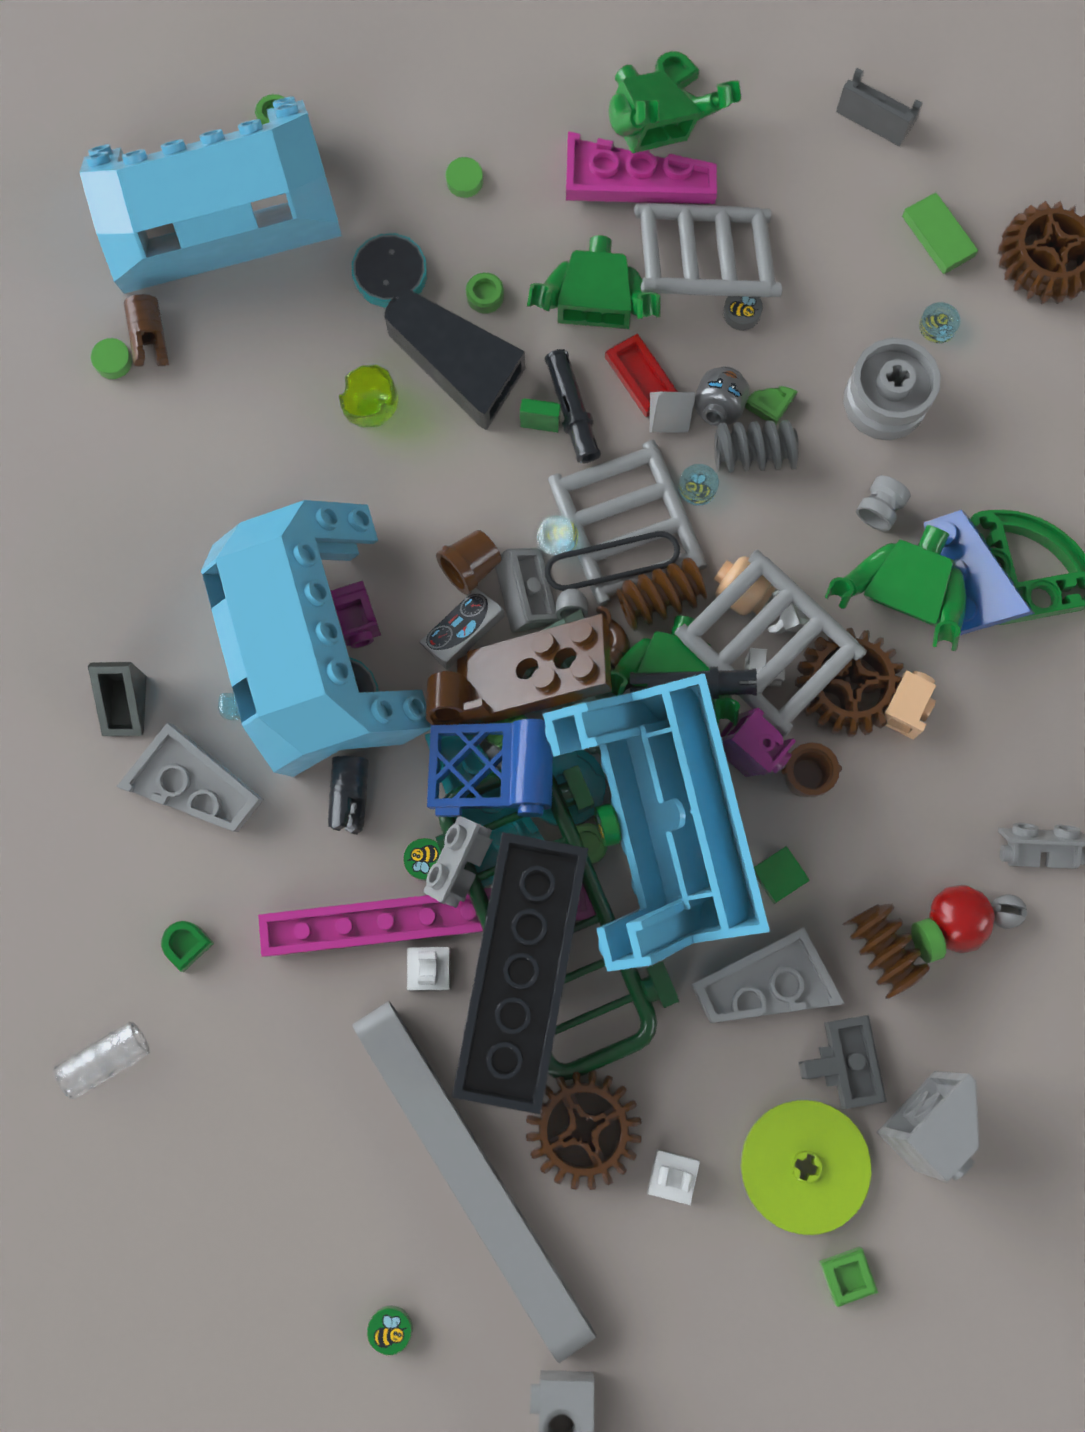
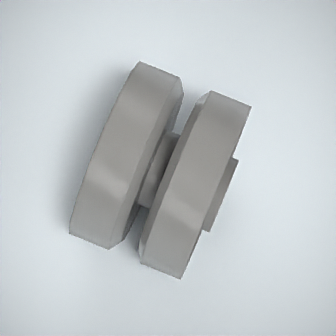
[843,338,941,440]

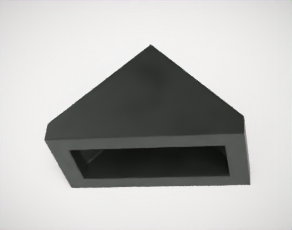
[88,662,147,736]

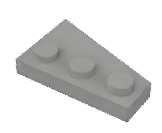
[117,723,264,832]

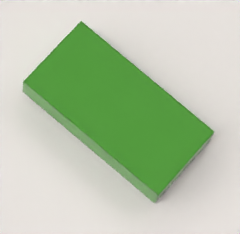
[902,192,978,275]

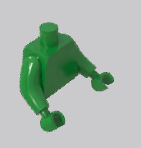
[608,64,741,153]
[527,235,661,329]
[825,525,966,651]
[601,615,740,726]

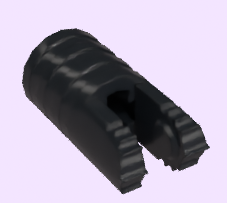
[328,756,369,835]

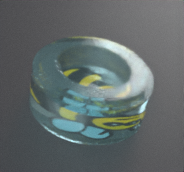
[919,302,960,343]
[679,464,719,505]
[537,515,579,556]

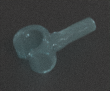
[218,693,240,720]

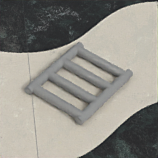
[634,203,782,297]
[548,440,707,606]
[674,550,867,737]

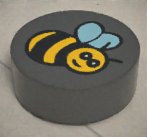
[723,296,763,330]

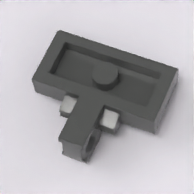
[798,1015,887,1109]

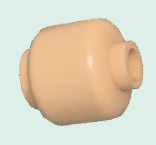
[713,556,775,616]

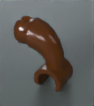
[596,606,630,668]

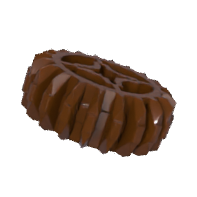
[998,201,1085,304]
[795,628,904,737]
[526,1070,642,1190]

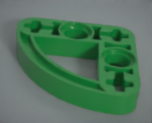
[970,510,1085,625]

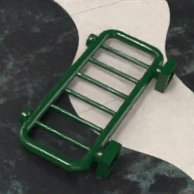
[435,765,680,1081]

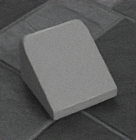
[650,392,695,432]

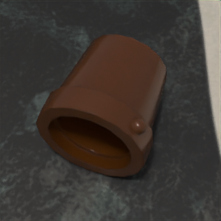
[436,530,502,595]
[781,742,842,798]

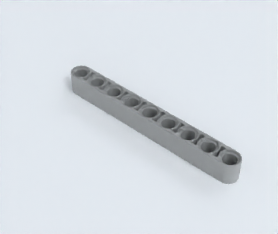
[353,1001,596,1363]

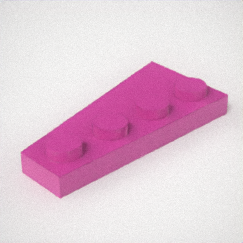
[566,131,717,204]

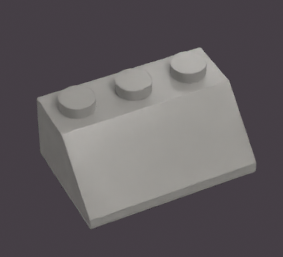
[876,1071,979,1182]

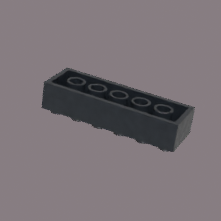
[452,832,588,1115]

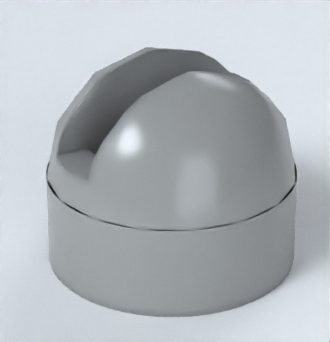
[556,589,588,620]
[991,894,1027,929]

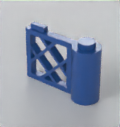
[427,719,553,817]

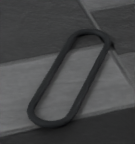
[545,531,680,591]

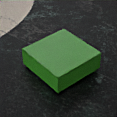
[819,1246,878,1307]

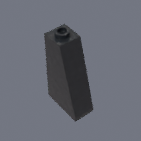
[384,287,525,430]

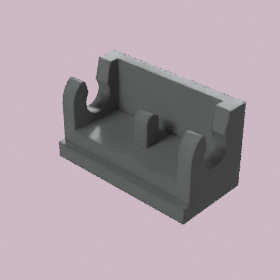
[836,68,923,147]

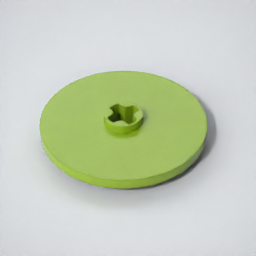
[741,1100,871,1235]

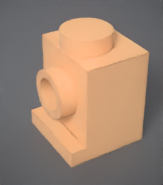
[883,670,936,740]

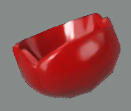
[929,885,995,954]

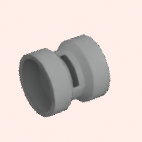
[856,475,911,531]

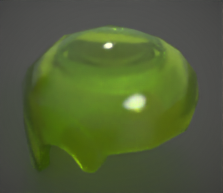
[339,364,399,428]

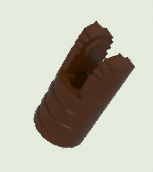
[124,294,169,367]

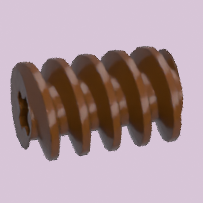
[617,558,707,631]
[842,903,930,999]

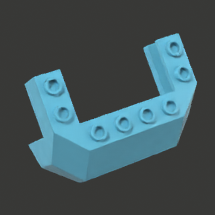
[79,97,342,294]
[201,500,431,777]
[543,673,770,971]

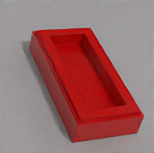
[605,333,678,417]

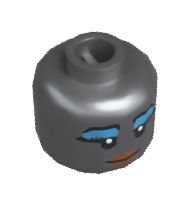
[694,366,750,426]

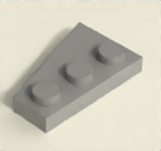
[691,927,845,1023]

